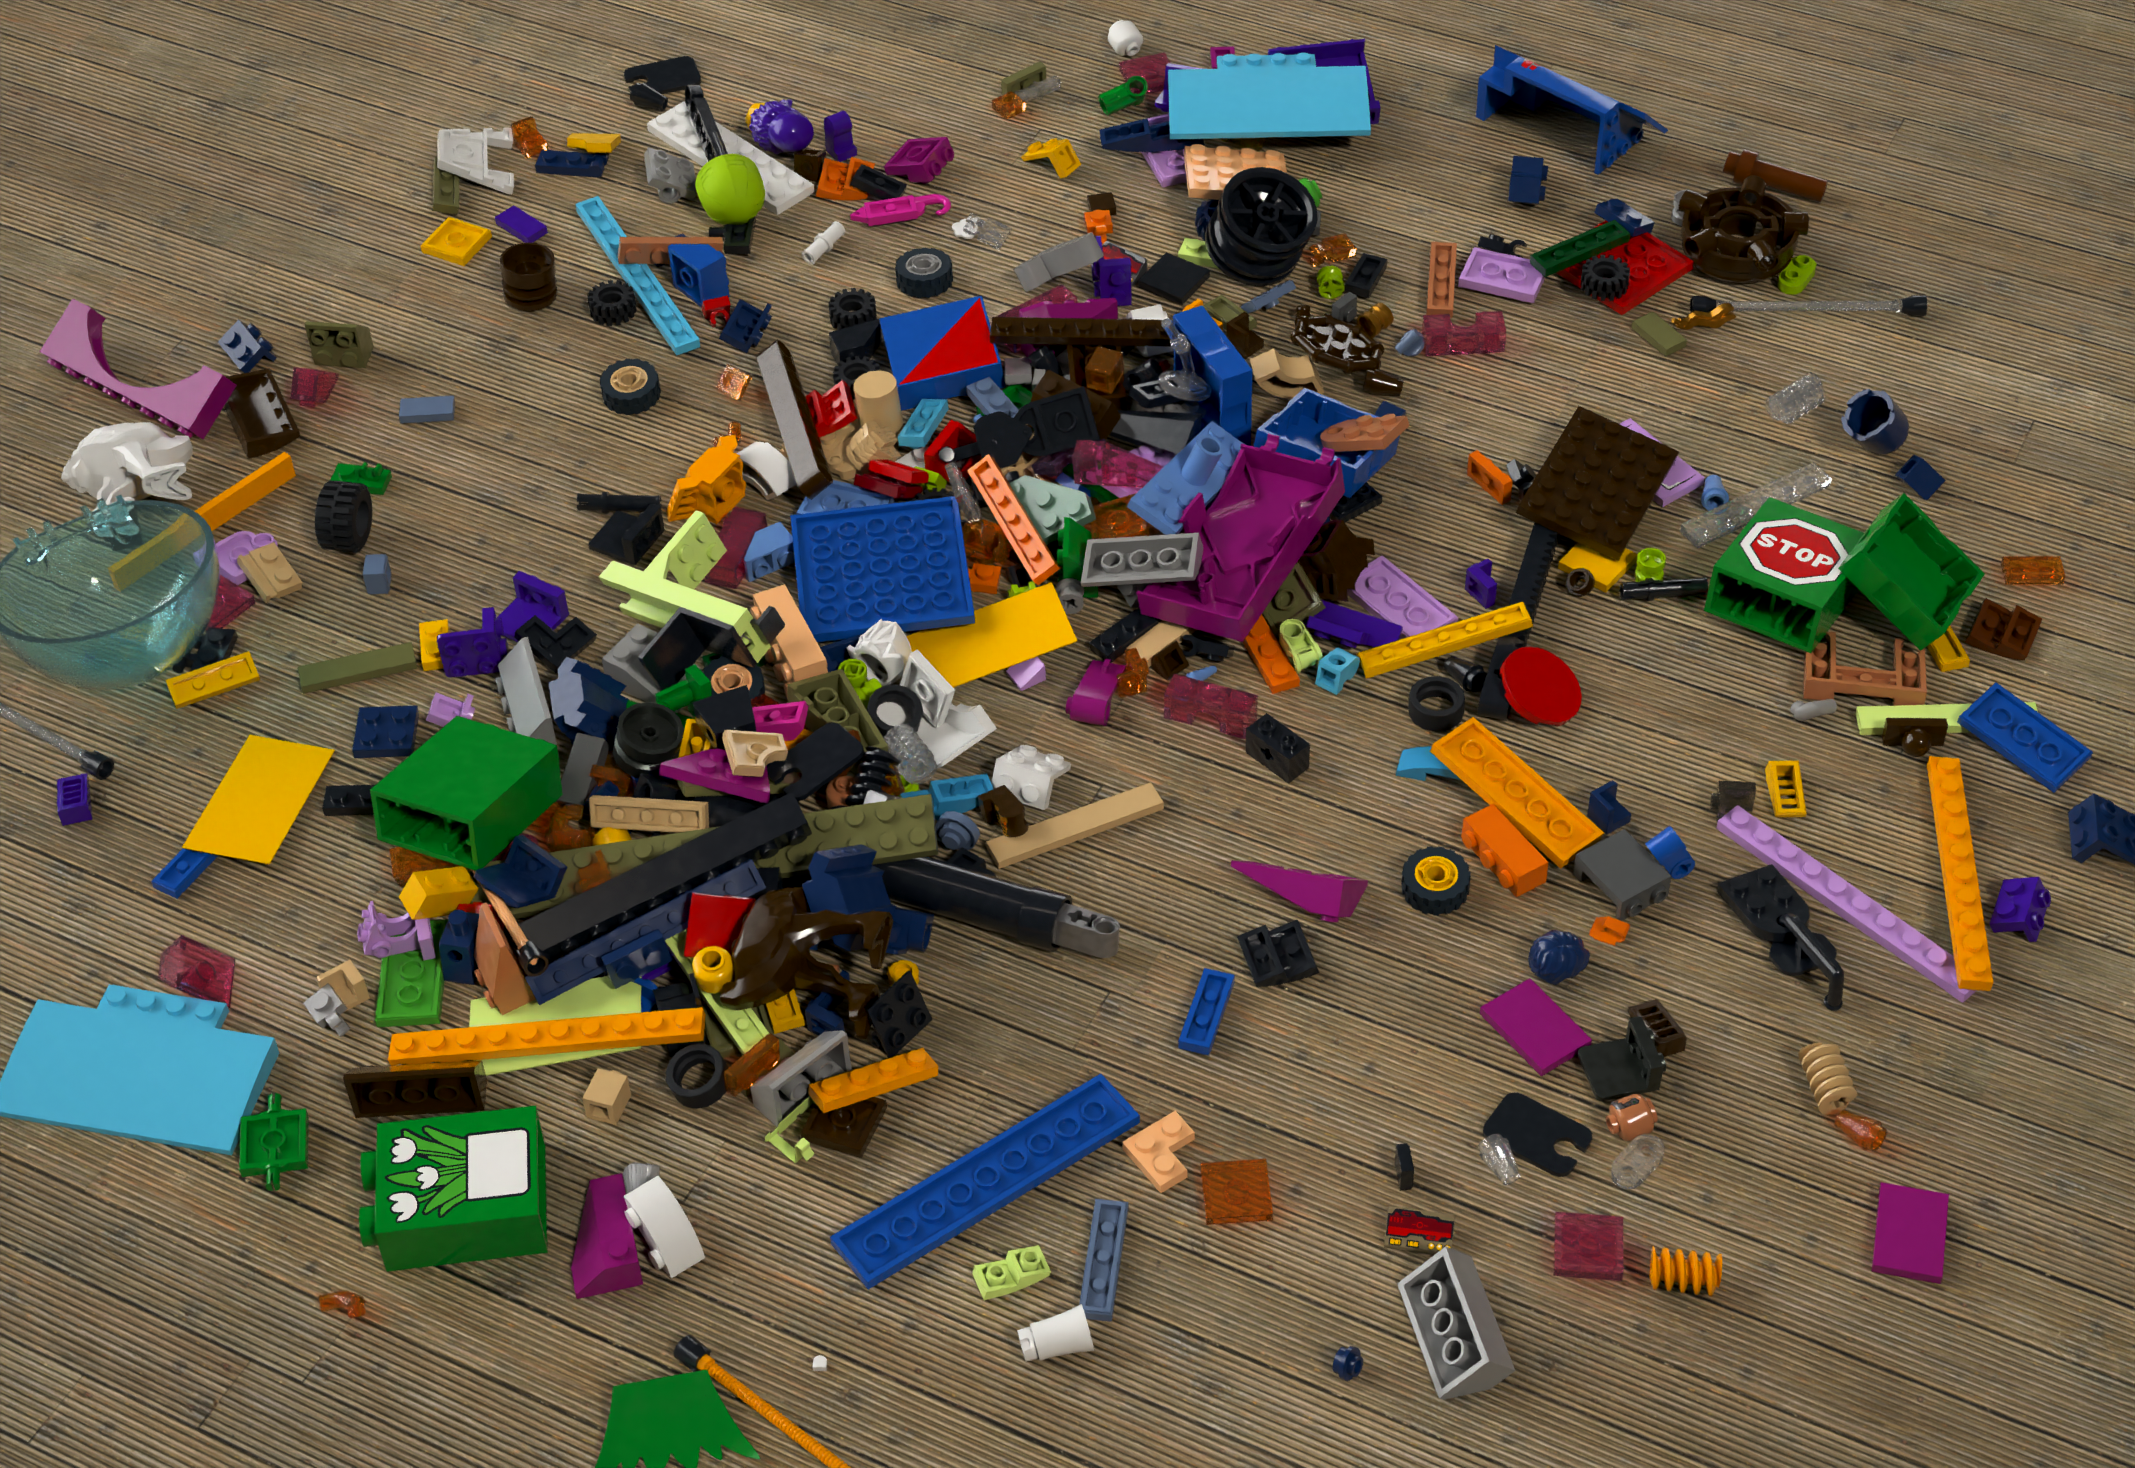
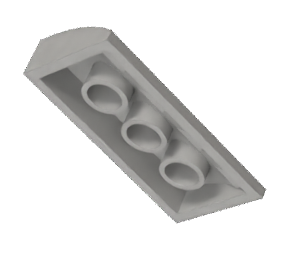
[1081,533,1204,587]

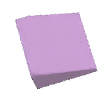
[1006,656,1046,691]

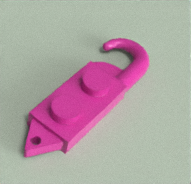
[850,194,951,226]

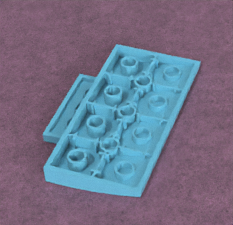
[1168,53,1371,139]
[0,984,279,1156]

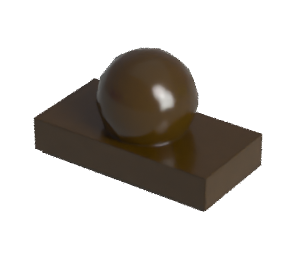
[1882,718,1948,757]

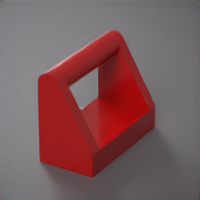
[924,420,982,485]

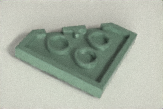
[1009,475,1096,545]

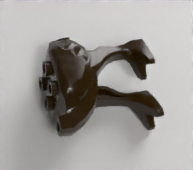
[720,887,893,1039]

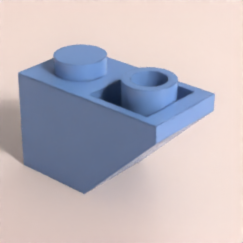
[744,521,795,582]

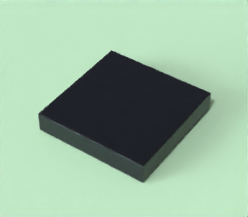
[1138,252,1210,305]

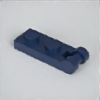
[535,150,609,178]

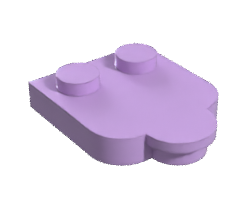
[200,531,278,586]

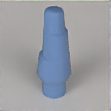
[1179,665,1217,690]

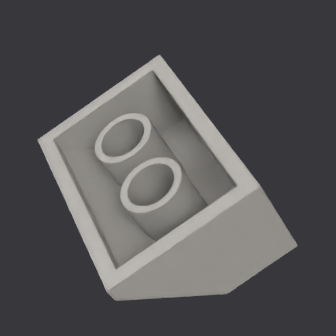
[751,1030,852,1127]

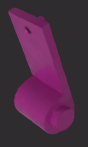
[1065,659,1126,726]

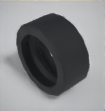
[1408,676,1465,732]
[867,684,923,744]
[666,1043,731,1109]

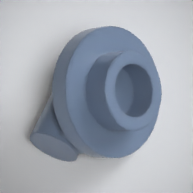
[1394,329,1425,357]

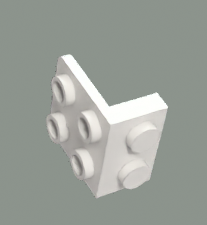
[991,745,1071,810]

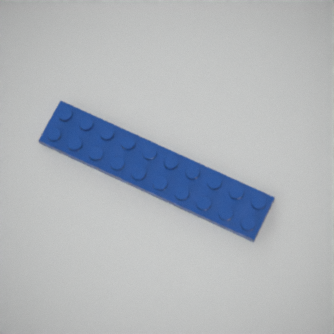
[830,1073,1140,1290]

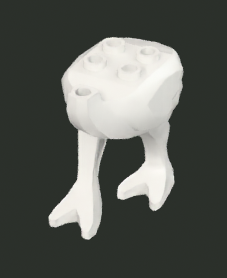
[61,422,193,535]

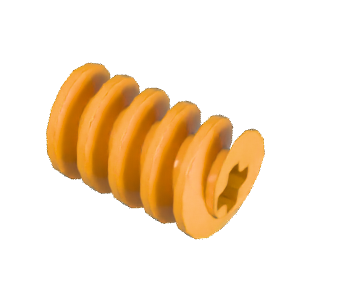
[1649,1246,1722,1297]

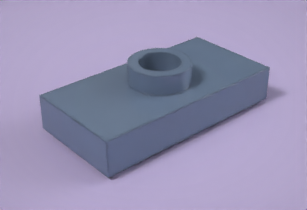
[1241,280,1296,313]

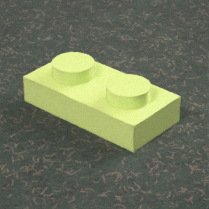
[1178,238,1219,269]

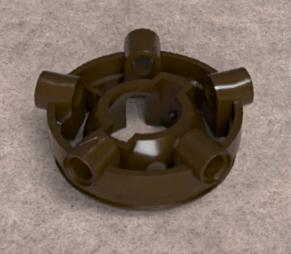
[1679,175,1809,283]

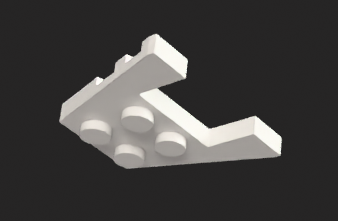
[437,127,514,195]

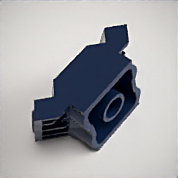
[548,657,629,748]
[802,844,903,951]

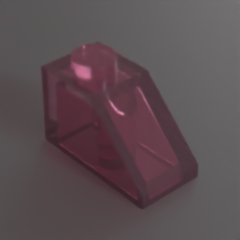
[290,367,339,407]

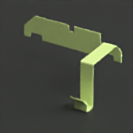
[765,1076,831,1163]

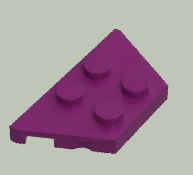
[659,749,770,804]

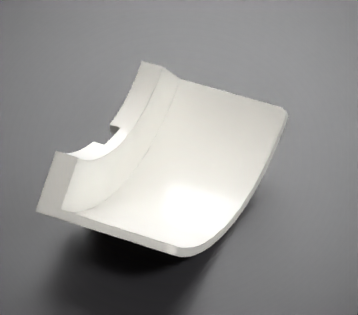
[877,702,997,769]

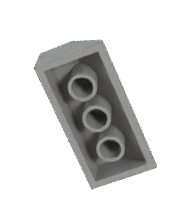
[495,637,560,758]
[1397,1246,1516,1400]

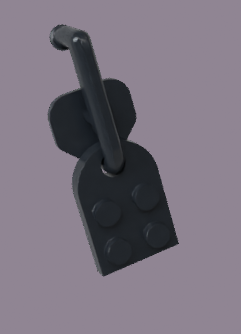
[939,386,1101,469]
[1717,864,1845,1011]

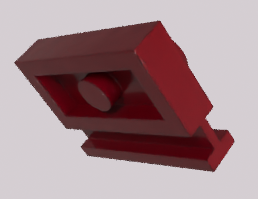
[854,472,923,498]

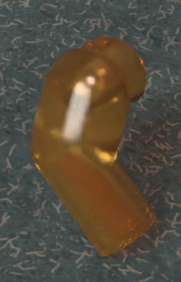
[319,1290,366,1318]

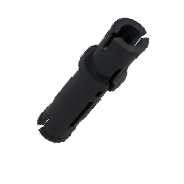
[577,492,662,514]
[1619,577,1708,601]

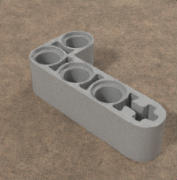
[1013,232,1104,292]

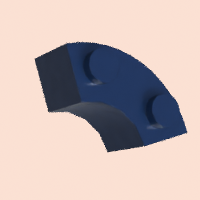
[1508,156,1548,204]

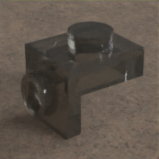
[1710,781,1756,822]

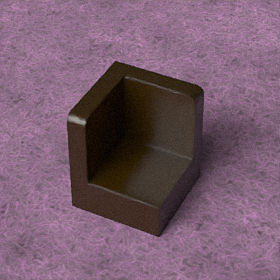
[1227,312,1264,359]

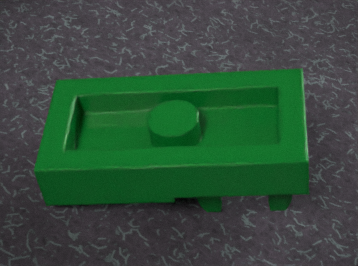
[330,462,392,495]

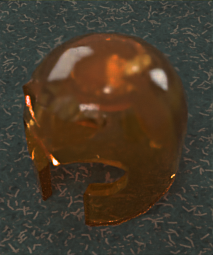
[962,518,1013,566]
[545,804,595,852]

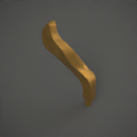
[1671,303,1736,330]

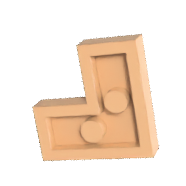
[1122,1110,1195,1193]

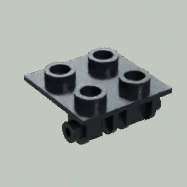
[866,971,933,1059]

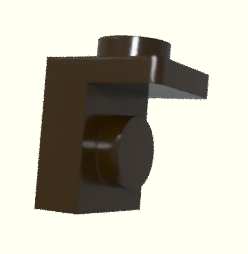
[794,149,826,181]

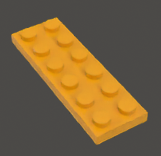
[1430,717,1604,869]

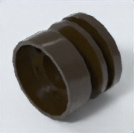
[500,242,557,311]

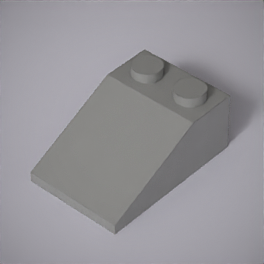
[602,623,704,713]

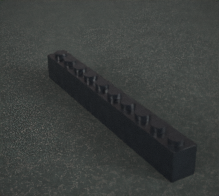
[514,792,812,964]

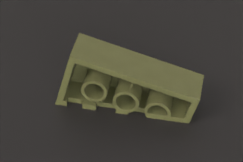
[787,669,888,775]

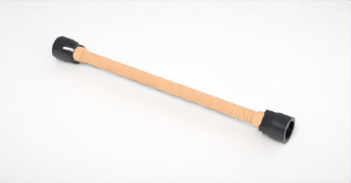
[471,869,548,976]

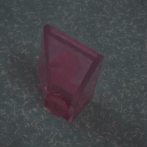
[158,935,235,1008]

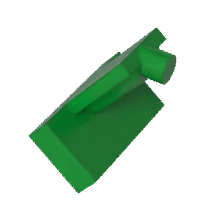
[655,665,712,718]

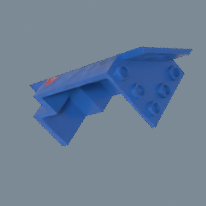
[1476,45,1668,175]

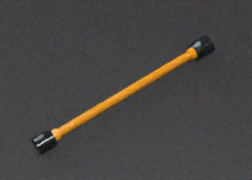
[673,1335,851,1468]

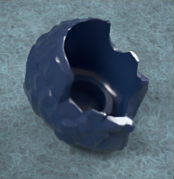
[1528,930,1590,985]

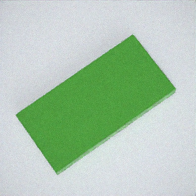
[375,919,448,1027]

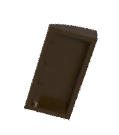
[224,368,300,459]

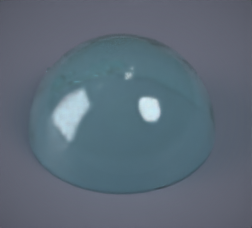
[0,495,220,690]

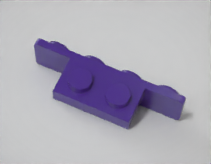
[1303,600,1403,648]

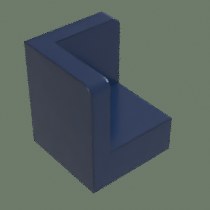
[1895,455,1946,500]
[1587,780,1631,835]

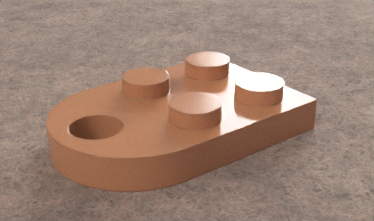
[1320,414,1410,452]

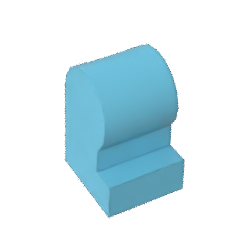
[1315,647,1360,695]

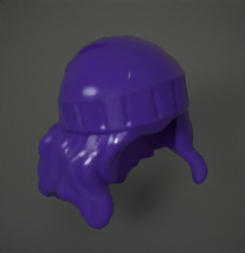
[749,99,814,155]

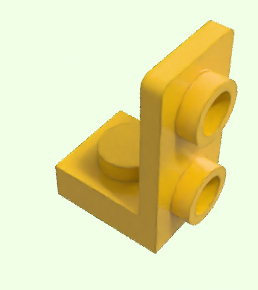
[1021,138,1081,178]

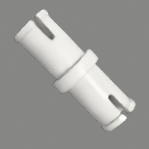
[802,221,846,265]

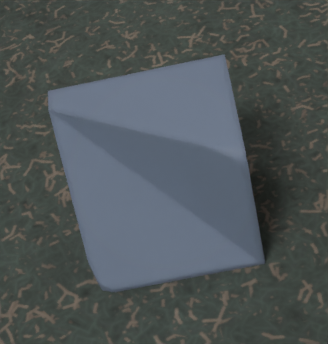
[363,554,392,594]

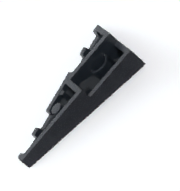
[1109,410,1202,456]

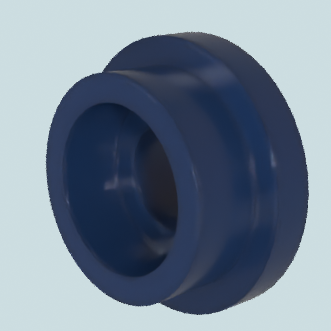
[1333,1346,1363,1381]

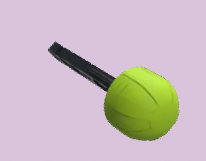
[685,85,765,225]

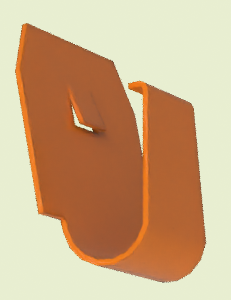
[1589,916,1630,946]

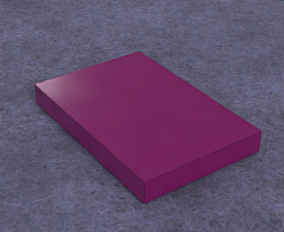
[1480,978,1592,1077]
[1871,1182,1949,1284]

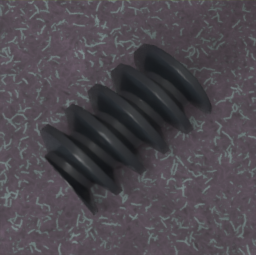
[845,746,900,806]

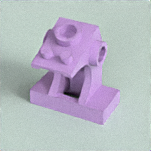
[357,901,436,960]

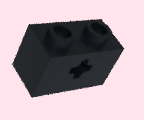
[1246,713,1310,784]

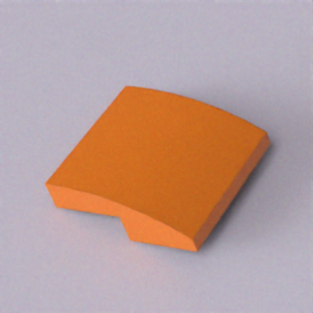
[816,157,875,201]

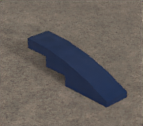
[1099,118,1205,152]

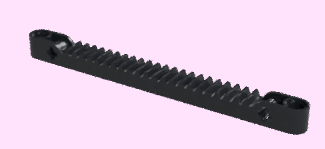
[1477,522,1560,721]

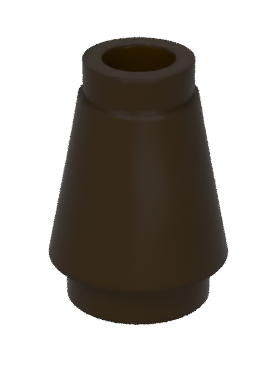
[1363,368,1404,396]

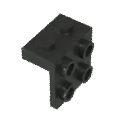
[1578,1016,1666,1102]

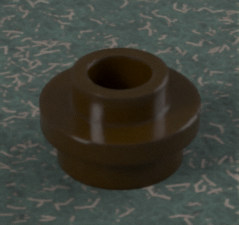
[1566,568,1595,597]

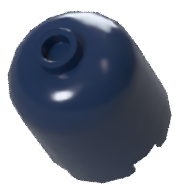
[1841,389,1909,455]

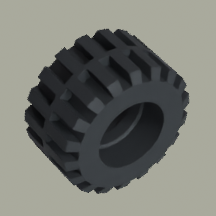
[315,480,373,553]

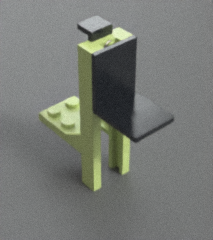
[599,510,785,691]

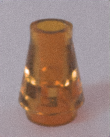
[1835,1109,1887,1151]

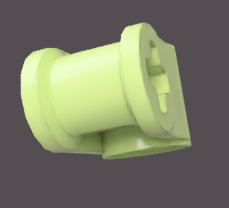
[1279,619,1323,674]

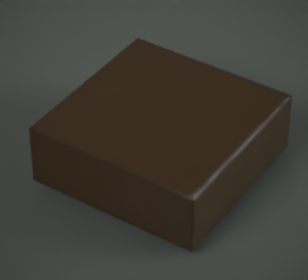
[1087,192,1117,216]

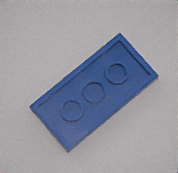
[1957,683,2093,793]

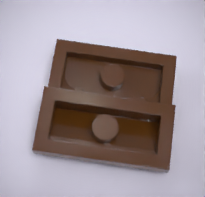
[1965,598,2042,660]

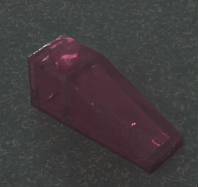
[1072,440,1162,488]

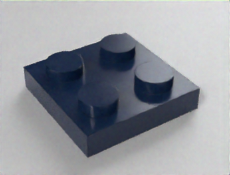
[352,705,419,758]

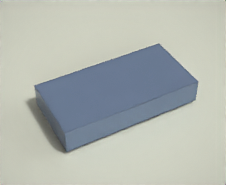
[399,395,455,424]

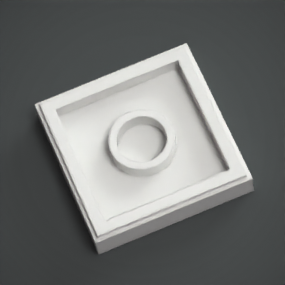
[900,649,955,728]

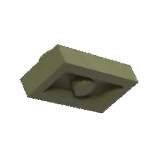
[1001,61,1047,104]

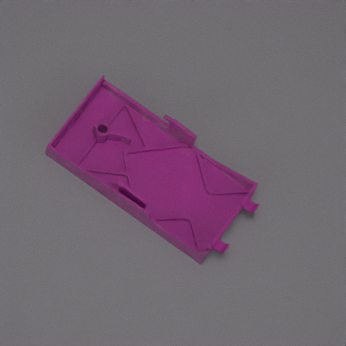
[1137,434,1345,642]

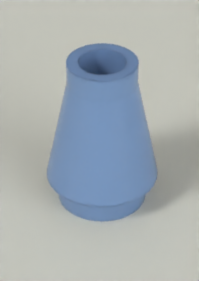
[1701,475,1729,512]

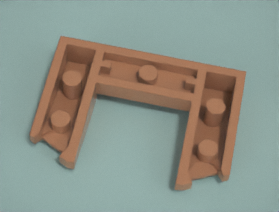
[1803,631,1927,706]

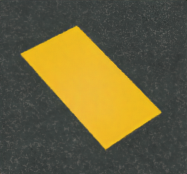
[907,582,1078,688]
[182,735,335,865]

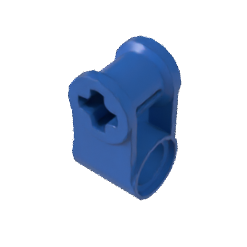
[1645,826,1695,879]

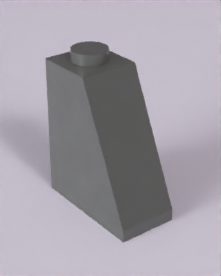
[557,733,618,816]

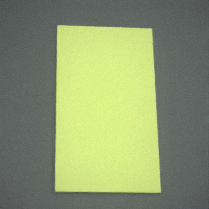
[469,976,642,1076]

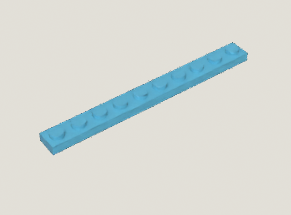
[575,196,701,356]

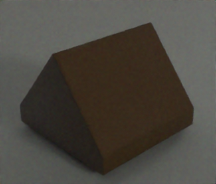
[1151,640,1190,680]

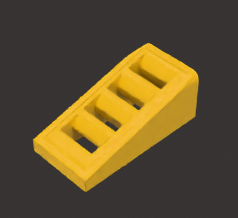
[1765,760,1807,817]

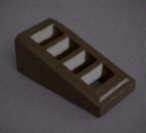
[1628,999,1687,1057]

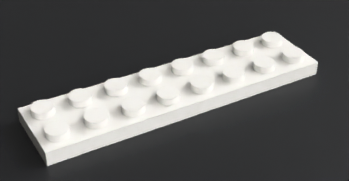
[647,101,815,215]

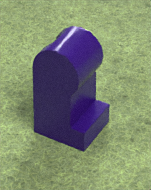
[824,110,857,162]

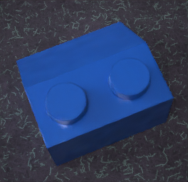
[668,244,730,308]

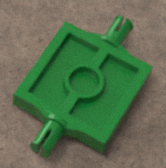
[239,1093,309,1191]

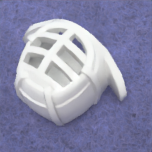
[847,619,912,686]

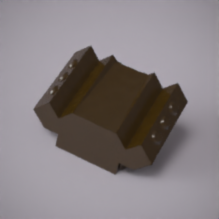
[1298,520,1375,602]

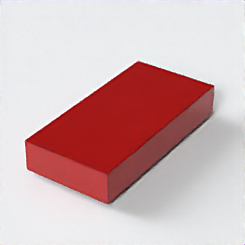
[868,459,929,484]

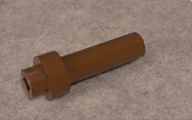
[1723,148,1828,202]

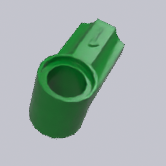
[1098,76,1148,116]

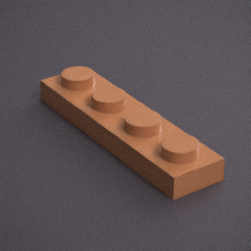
[617,237,723,264]
[1426,242,1457,318]

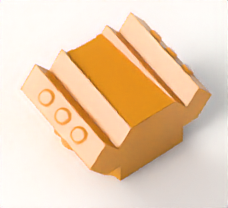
[666,435,746,524]

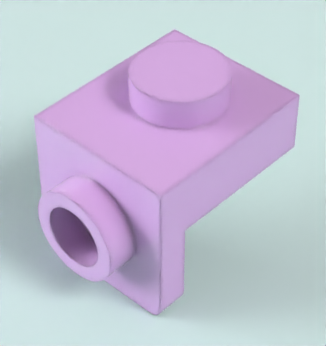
[426,692,475,727]

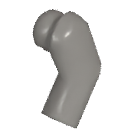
[1790,699,1837,721]

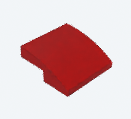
[805,380,857,437]
[684,892,756,959]

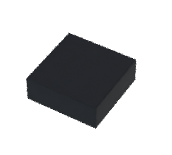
[1395,1143,1414,1191]

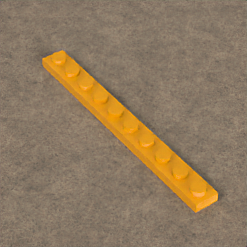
[1927,756,1993,991]
[388,1007,706,1065]

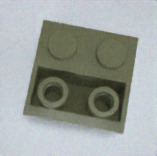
[305,321,374,368]

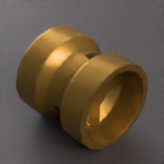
[1357,303,1394,338]

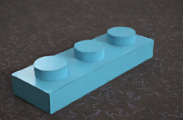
[898,399,949,449]

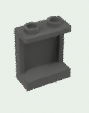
[1573,829,1671,921]

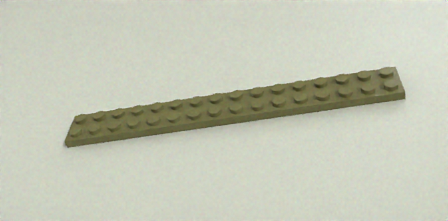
[466,794,938,919]

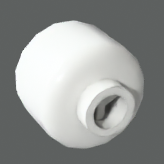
[1108,20,1143,56]

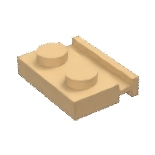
[237,542,303,603]

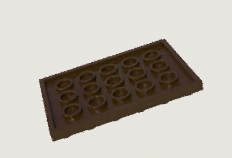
[1516,406,1679,561]

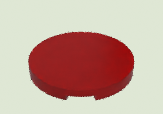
[1499,647,1582,727]

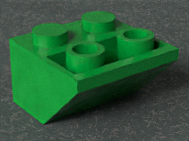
[1057,517,1099,598]

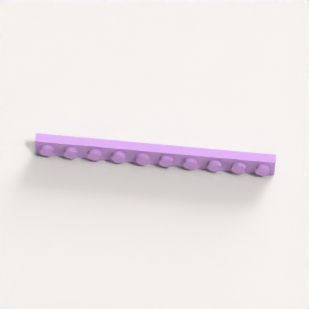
[1716,805,1977,1003]

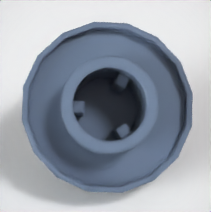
[936,811,980,850]

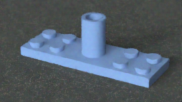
[1127,421,1244,535]

